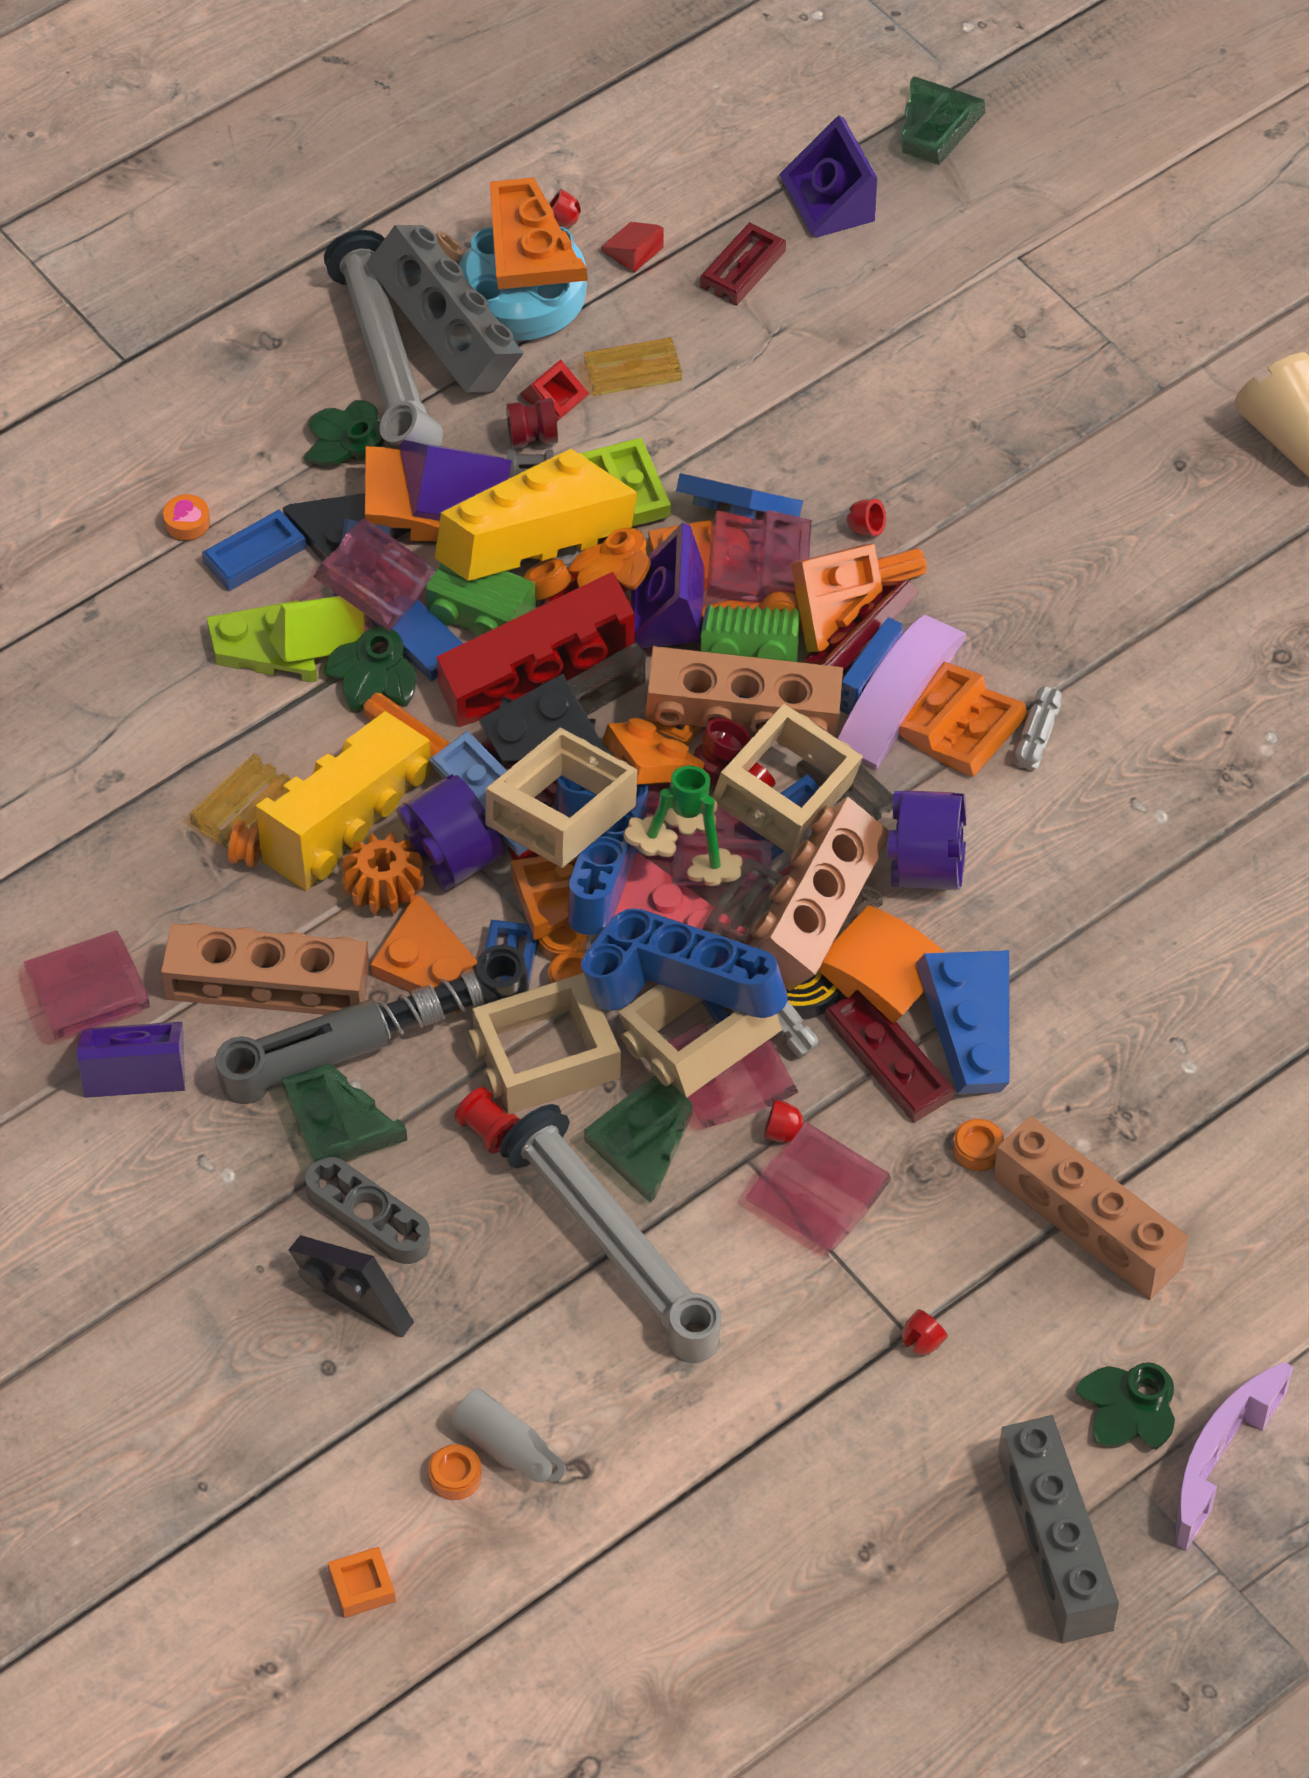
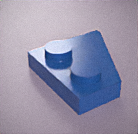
[676,473,803,519]

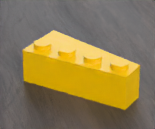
[435,448,638,581]
[256,711,432,892]

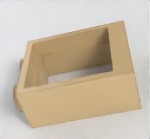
[712,704,863,855]
[485,728,637,868]
[467,973,621,1114]
[618,984,782,1098]

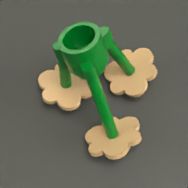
[623,765,743,886]

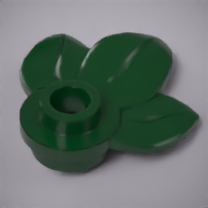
[304,400,385,465]
[324,626,416,713]
[1075,1362,1175,1450]

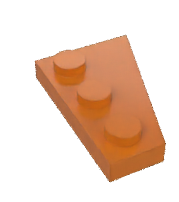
[490,177,588,290]

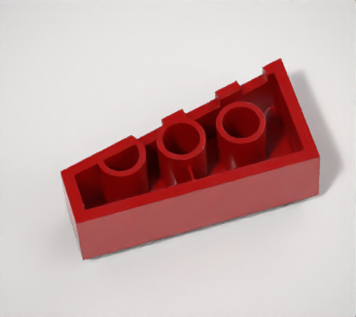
[436,572,635,727]

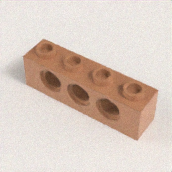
[645,646,843,737]
[749,797,890,991]
[161,923,370,1015]
[993,1115,1189,1300]

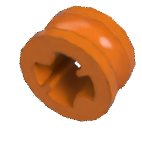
[228,820,261,868]

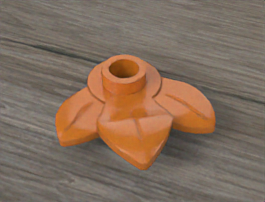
[568,528,651,590]

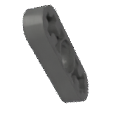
[305,1156,431,1264]

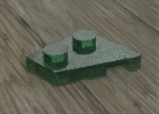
[901,76,986,165]
[282,1064,407,1162]
[584,1075,693,1203]

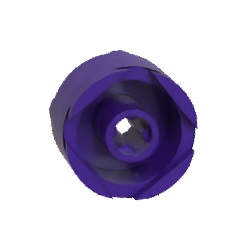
[396,774,504,891]
[888,790,967,890]

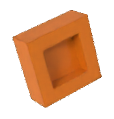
[327,1546,396,1618]

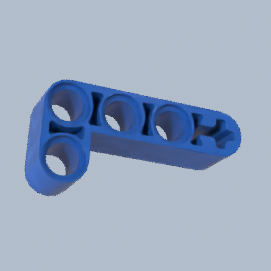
[556,775,648,935]
[581,908,788,1018]

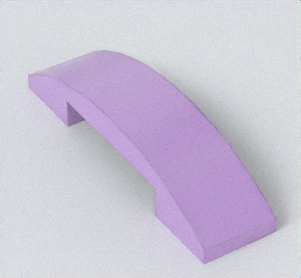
[838,615,966,770]
[1176,1362,1293,1551]

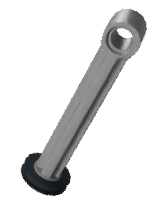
[324,229,443,450]
[499,1104,721,1363]

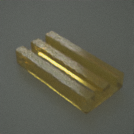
[584,337,682,396]
[190,753,290,848]

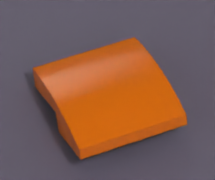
[365,446,440,542]
[899,662,1028,777]
[818,905,946,1024]

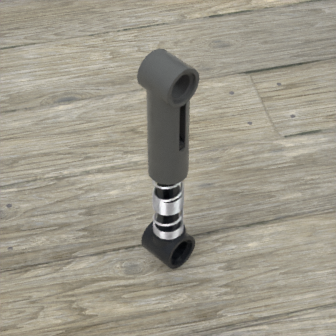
[215,944,529,1104]

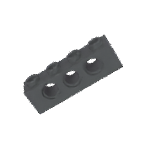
[367,225,524,393]
[998,1415,1119,1644]

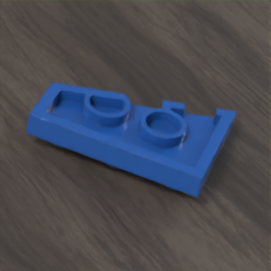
[916,950,1010,1094]

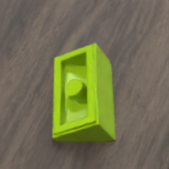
[268,593,365,662]

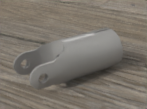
[451,1388,566,1482]

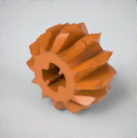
[342,831,424,916]

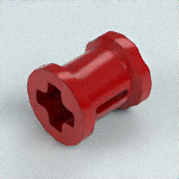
[454,1087,520,1154]

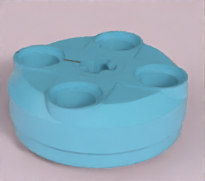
[459,227,587,340]

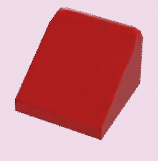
[601,222,664,273]
[520,359,589,421]

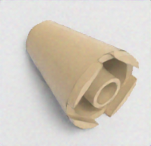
[1234,352,1309,478]

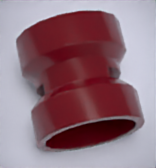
[506,398,558,449]
[693,718,751,785]

